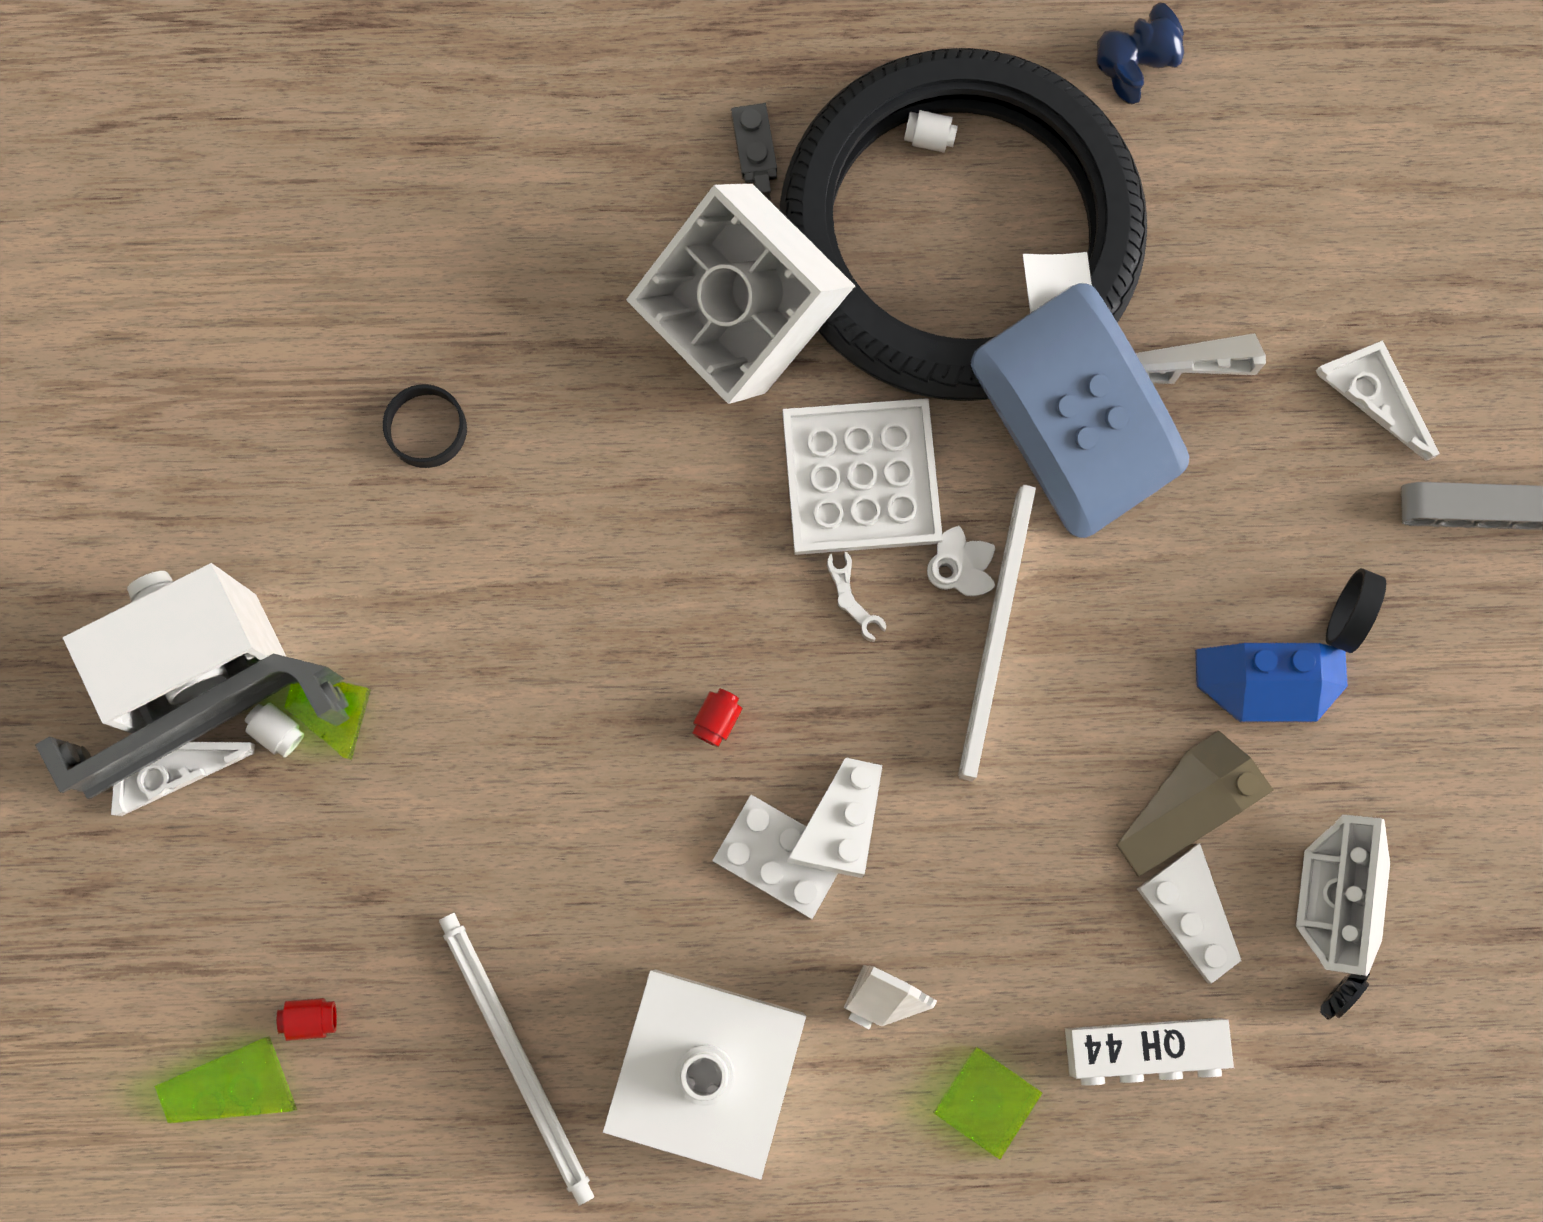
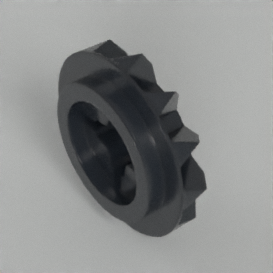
[1320,973,1370,1020]

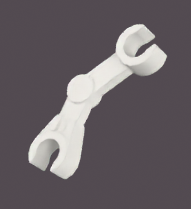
[827,552,886,642]

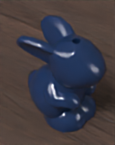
[1096,2,1184,104]

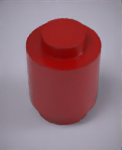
[692,688,743,747]
[276,998,337,1041]

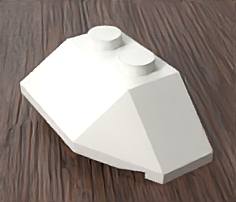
[1296,815,1390,976]

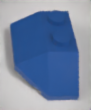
[1195,643,1348,722]

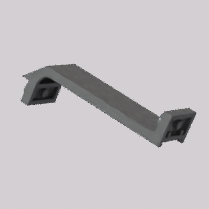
[35,653,350,799]

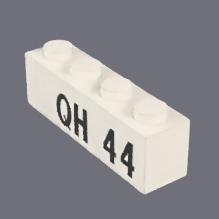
[1065,1018,1234,1085]

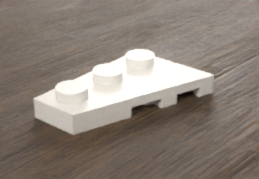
[787,758,883,878]
[1137,843,1241,984]

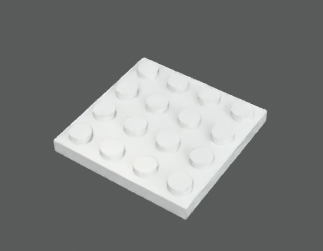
[782,398,943,555]

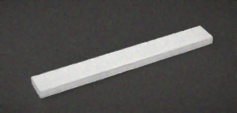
[958,485,1036,781]

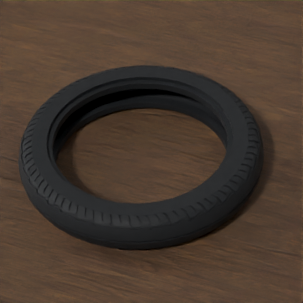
[779,48,1147,401]

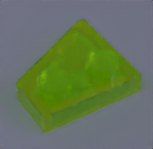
[284,682,371,760]

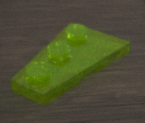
[155,1036,297,1123]

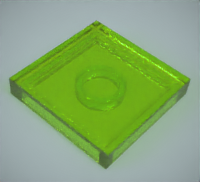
[933,1047,1042,1160]

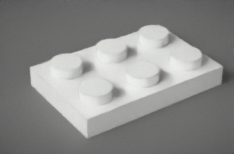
[713,795,838,919]

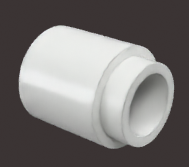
[904,110,958,153]
[245,702,304,757]

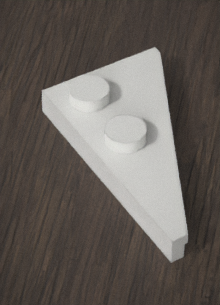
[1316,341,1440,461]
[111,741,255,816]

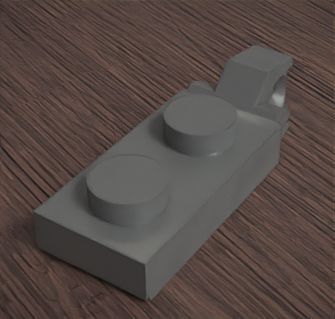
[731,103,777,200]

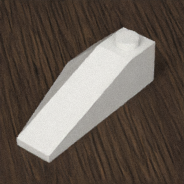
[844,965,937,1029]

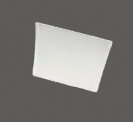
[1023,252,1092,313]

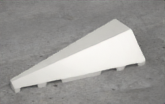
[1136,333,1266,384]

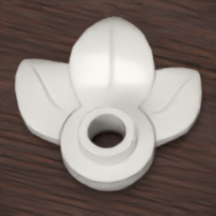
[927,526,995,596]

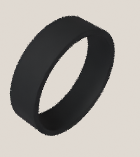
[383,384,467,468]
[1326,568,1386,653]

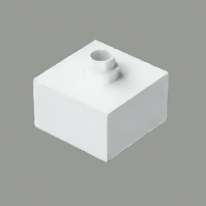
[626,184,855,404]
[62,563,286,733]
[603,969,806,1180]

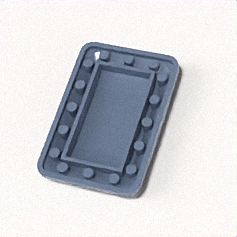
[971,283,1189,538]

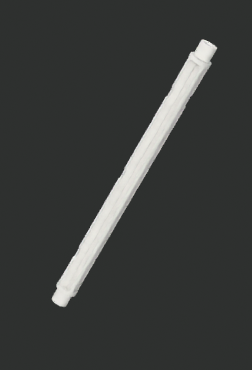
[439,913,594,1206]

